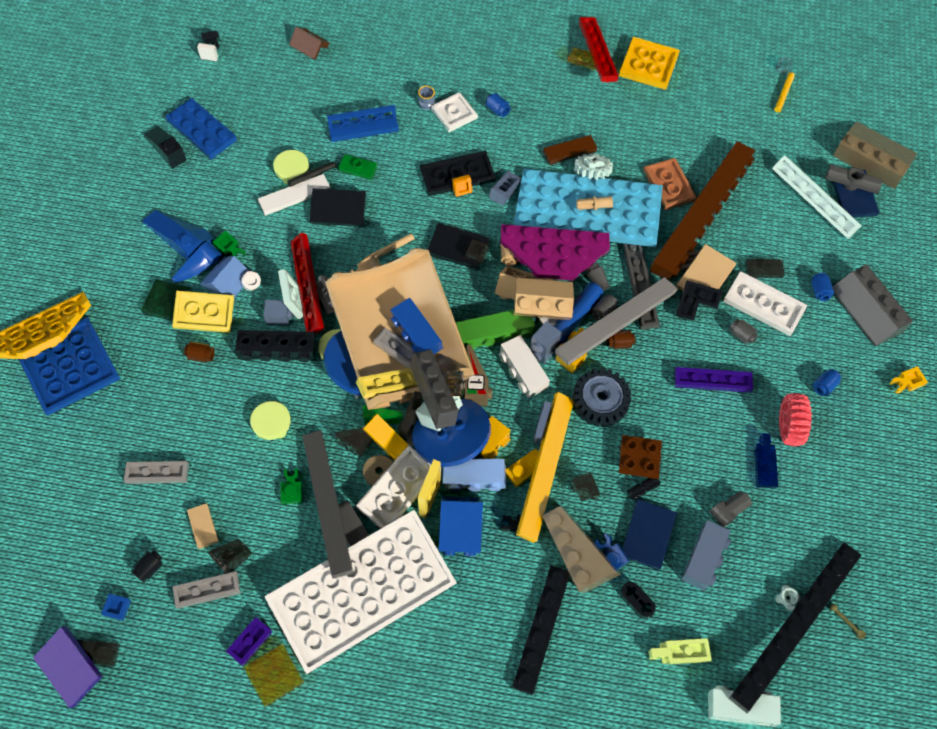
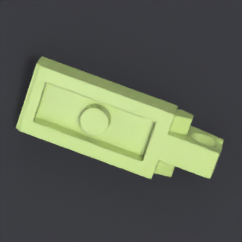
[648,639,712,665]

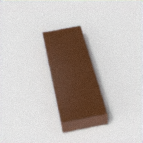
[543,135,597,165]

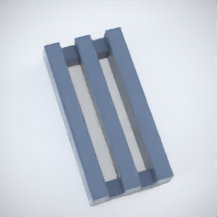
[533,401,552,445]

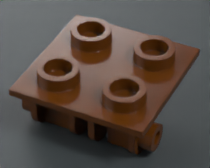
[619,435,662,479]

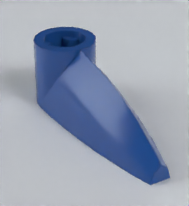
[172,241,222,283]

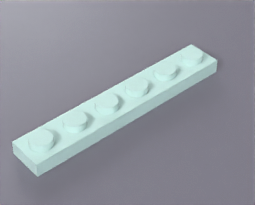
[772,155,862,239]

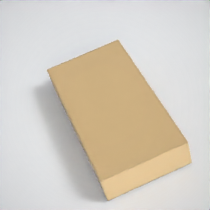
[187,503,219,549]

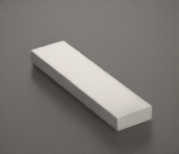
[258,174,331,215]

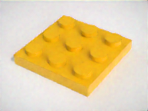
[619,37,680,90]

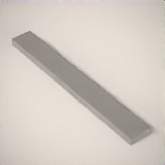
[555,277,678,365]

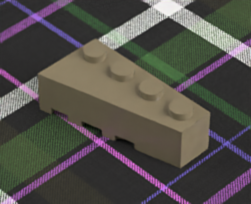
[542,506,621,593]

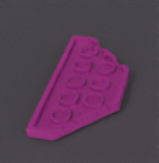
[500,224,610,280]

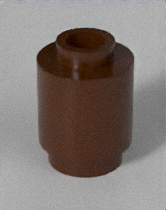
[606,329,635,350]
[184,341,215,363]

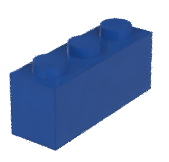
[390,297,443,354]

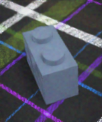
[530,321,562,365]

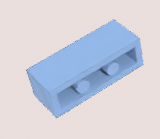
[443,459,506,492]

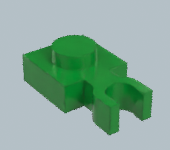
[213,230,246,260]
[281,468,302,504]

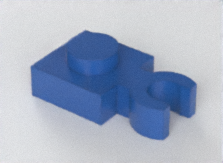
[595,533,630,570]

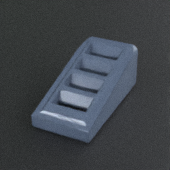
[489,171,522,205]

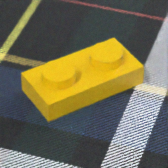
[506,448,539,488]

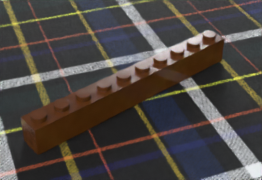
[650,141,755,281]

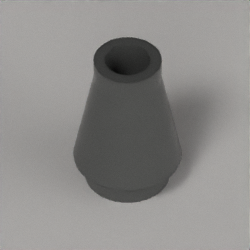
[586,263,610,291]

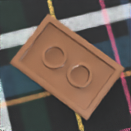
[643,158,697,211]

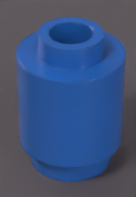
[486,93,511,118]
[811,273,834,301]
[813,369,841,396]

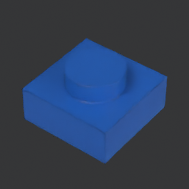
[101,594,131,621]

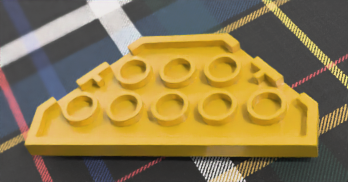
[0,291,91,359]

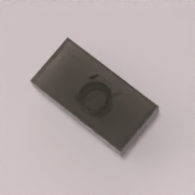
[745,259,785,278]

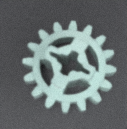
[575,153,613,180]

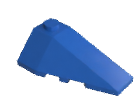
[142,210,216,260]

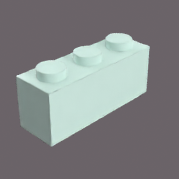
[708,686,781,727]

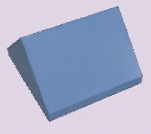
[201,256,249,298]

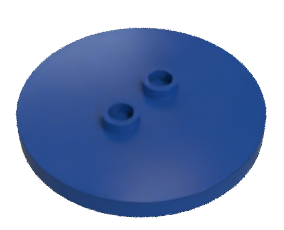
[323,331,362,396]
[412,399,491,467]

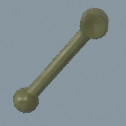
[829,603,866,639]

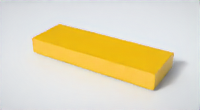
[363,414,409,460]

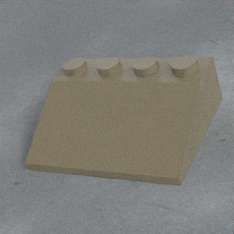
[833,121,918,189]

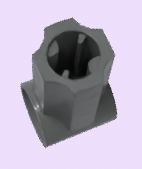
[709,490,752,527]

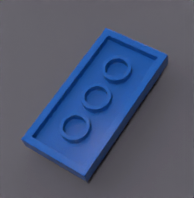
[165,98,237,160]

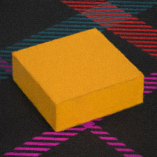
[452,175,472,197]

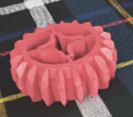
[778,393,812,446]

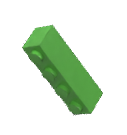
[456,310,535,350]

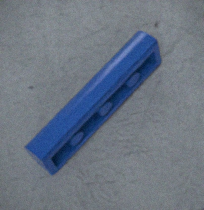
[553,282,604,345]

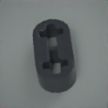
[620,582,656,619]

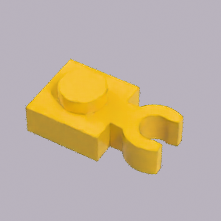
[889,366,928,394]

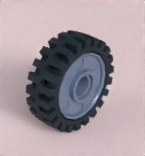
[572,368,631,427]

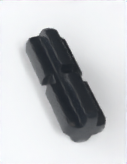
[627,478,660,500]

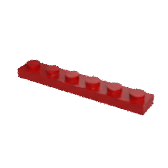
[579,17,618,82]
[290,232,324,335]

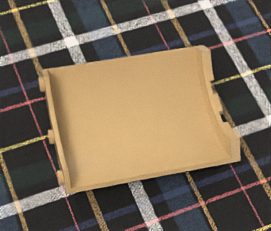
[325,248,475,410]

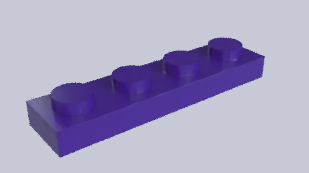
[674,367,753,393]

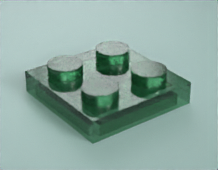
[141,279,192,321]

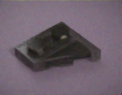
[397,390,423,442]

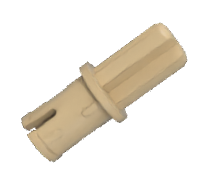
[576,196,613,211]

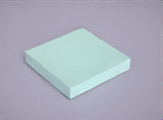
[278,269,303,319]

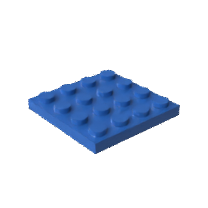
[19,317,121,416]

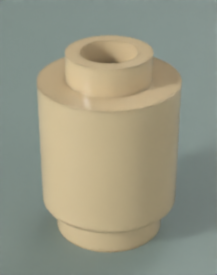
[500,245,519,266]

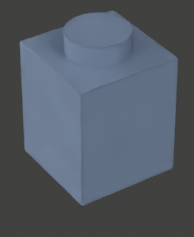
[264,300,293,326]

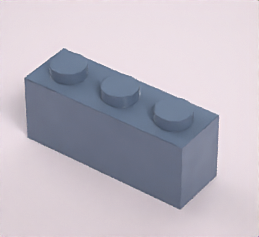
[681,520,731,591]

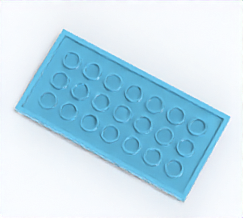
[514,169,663,247]

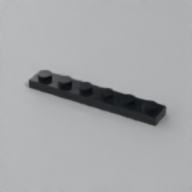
[511,565,570,696]

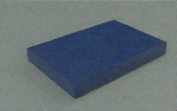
[832,170,880,218]
[622,499,677,571]

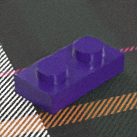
[226,617,273,666]

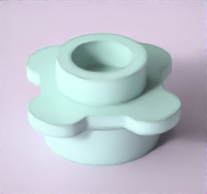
[775,585,801,611]

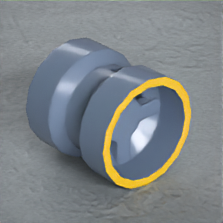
[418,86,435,110]

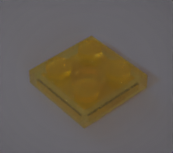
[244,644,304,707]

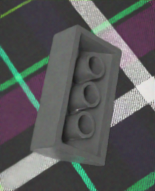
[833,264,913,347]

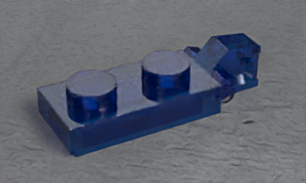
[754,433,778,489]

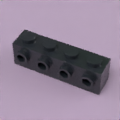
[235,330,317,362]

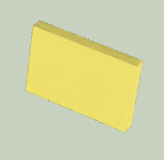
[172,291,234,333]
[418,459,441,519]

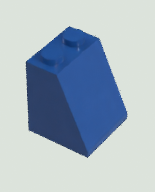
[439,496,483,556]

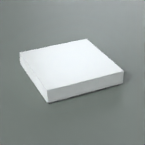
[431,92,478,132]

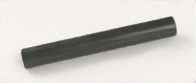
[287,161,336,187]

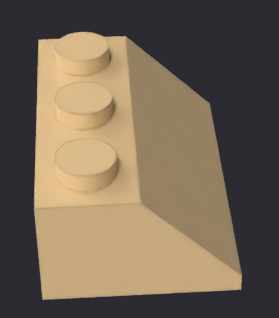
[495,266,557,300]
[513,278,574,320]

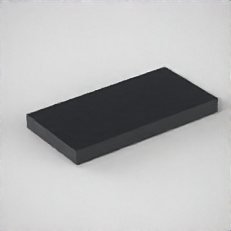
[420,151,496,196]

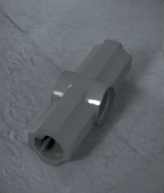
[825,164,883,194]

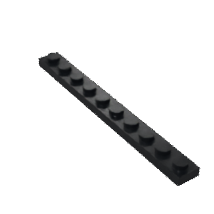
[728,542,862,713]

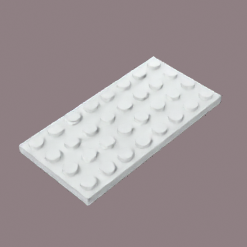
[264,510,456,674]

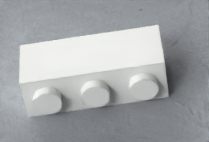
[499,335,550,398]

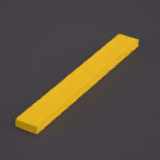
[516,392,573,543]

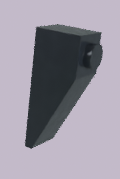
[143,126,187,169]

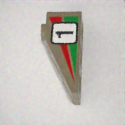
[465,345,492,406]

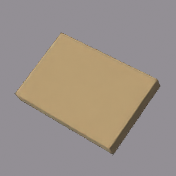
[676,244,737,307]

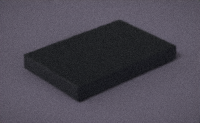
[309,188,366,227]
[427,223,489,270]

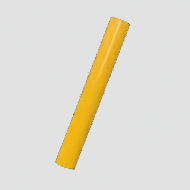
[774,72,795,112]

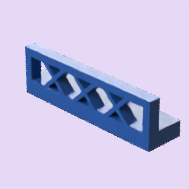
[327,105,399,142]

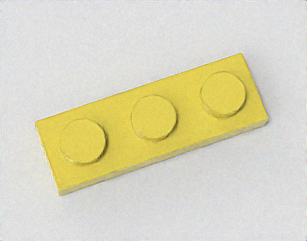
[356,368,417,398]

